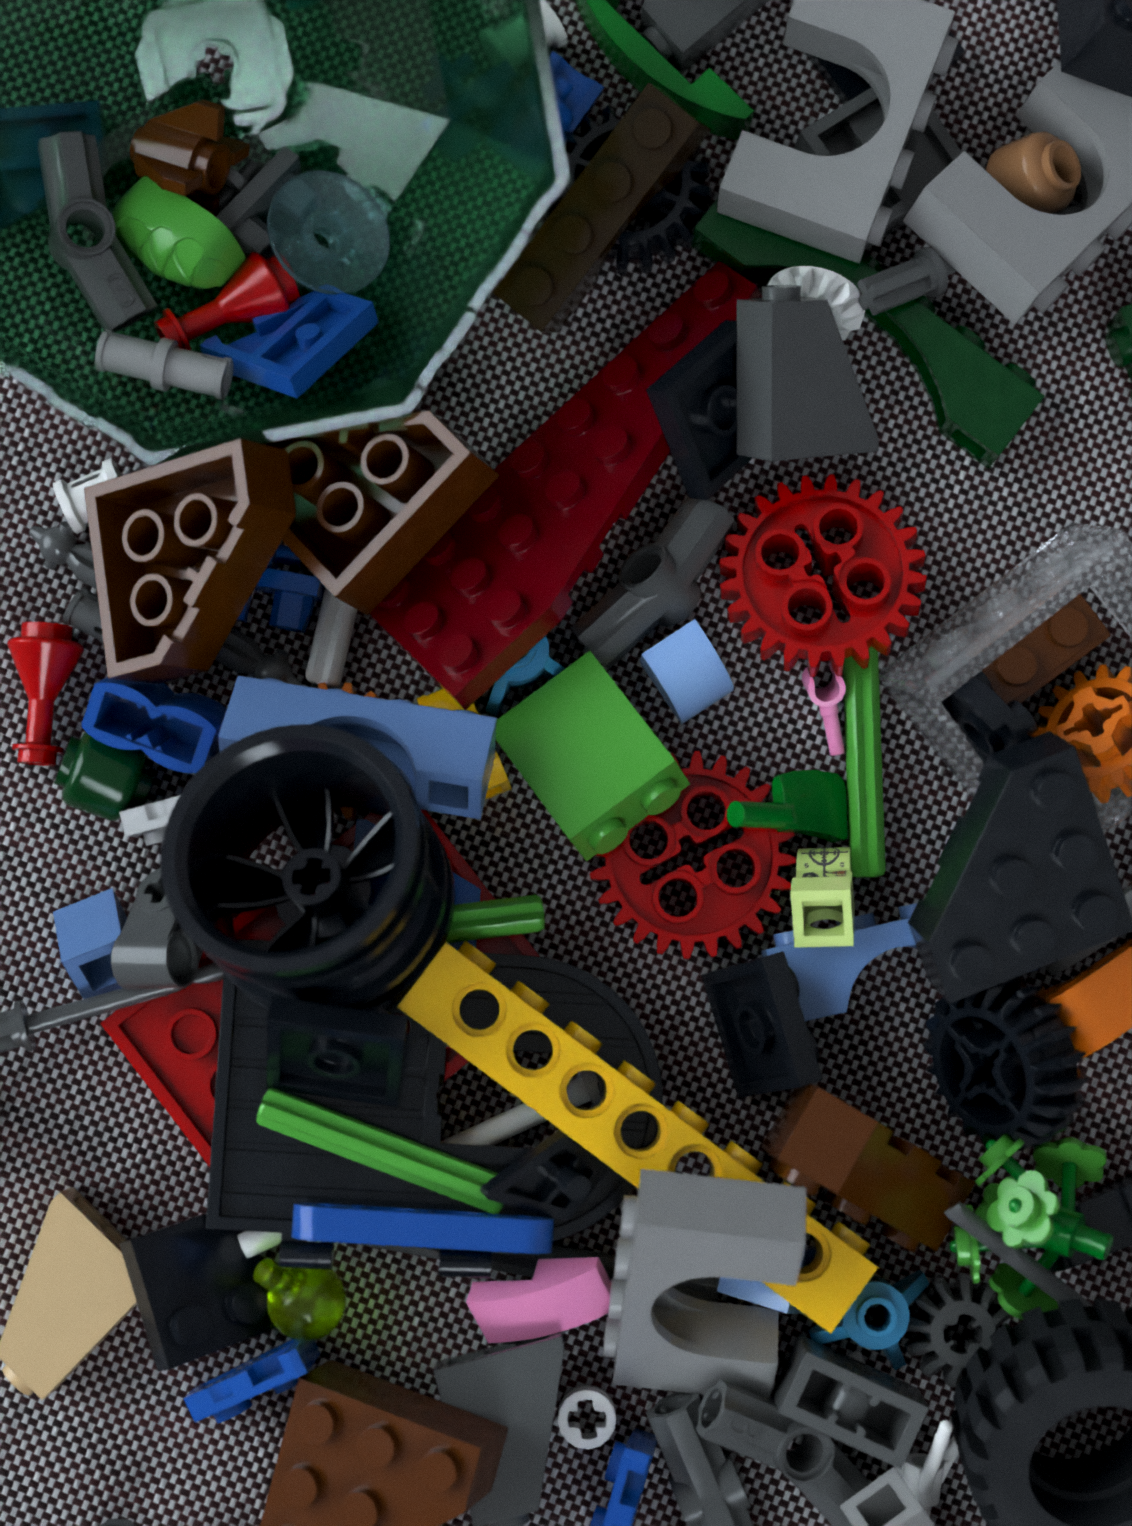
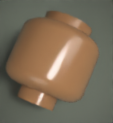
[986,131,1081,214]

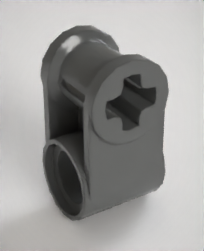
[111,868,203,990]

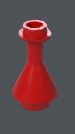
[154,252,300,350]
[7,622,84,766]

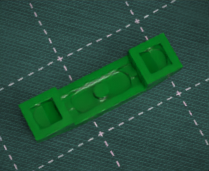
[575,0,754,140]

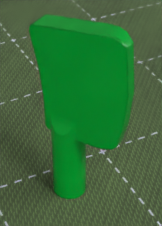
[727,770,848,843]

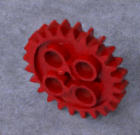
[719,474,927,677]
[590,751,796,960]

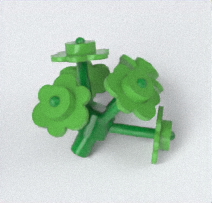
[949,1133,1113,1320]

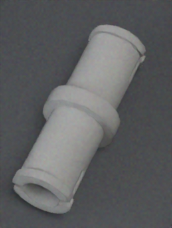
[95,329,234,400]

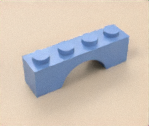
[218,675,497,820]
[761,903,1037,1021]

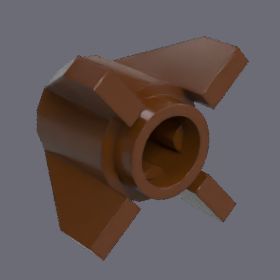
[130,99,250,217]

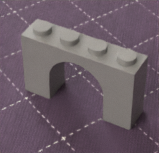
[717,0,959,264]
[903,61,1132,325]
[602,1169,806,1399]

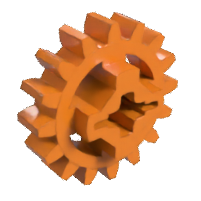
[1032,664,1132,803]

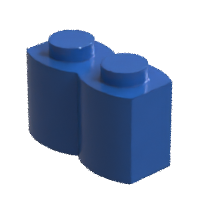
[81,676,227,773]

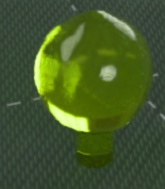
[253,1259,346,1341]

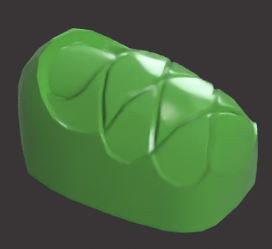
[112,175,246,289]

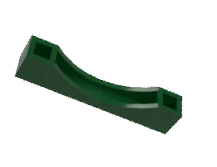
[691,198,1045,469]

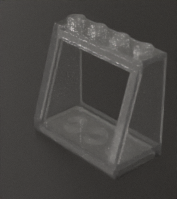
[879,522,1132,830]

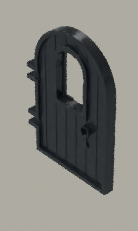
[206,939,663,1278]

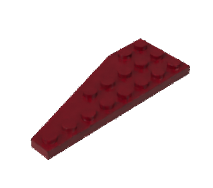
[369,261,762,710]

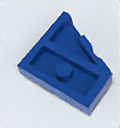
[199,286,379,399]
[183,1330,321,1424]

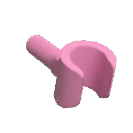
[802,662,846,756]

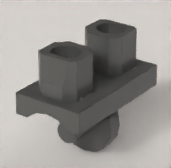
[214,146,321,259]

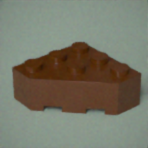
[248,411,500,616]
[84,438,296,684]
[760,1084,975,1253]
[260,1360,509,1526]

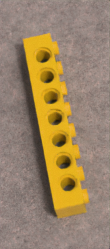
[397,941,878,1334]

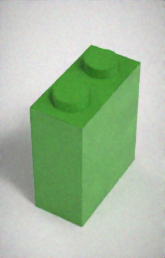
[496,651,690,862]

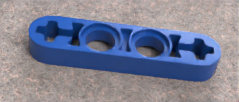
[291,1202,554,1254]

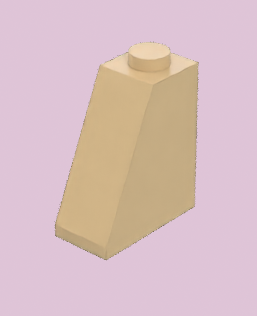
[0,1187,137,1400]

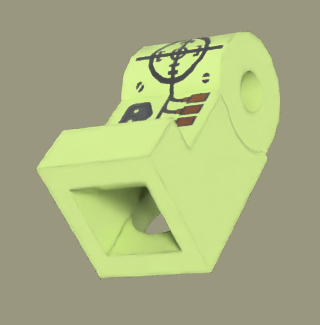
[790,847,855,948]

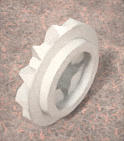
[768,266,865,340]

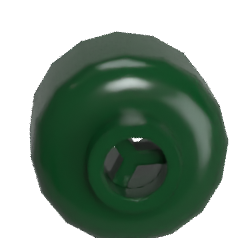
[54,732,155,821]

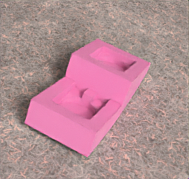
[466,1257,611,1344]

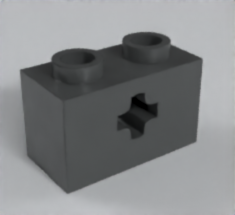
[772,1334,929,1469]

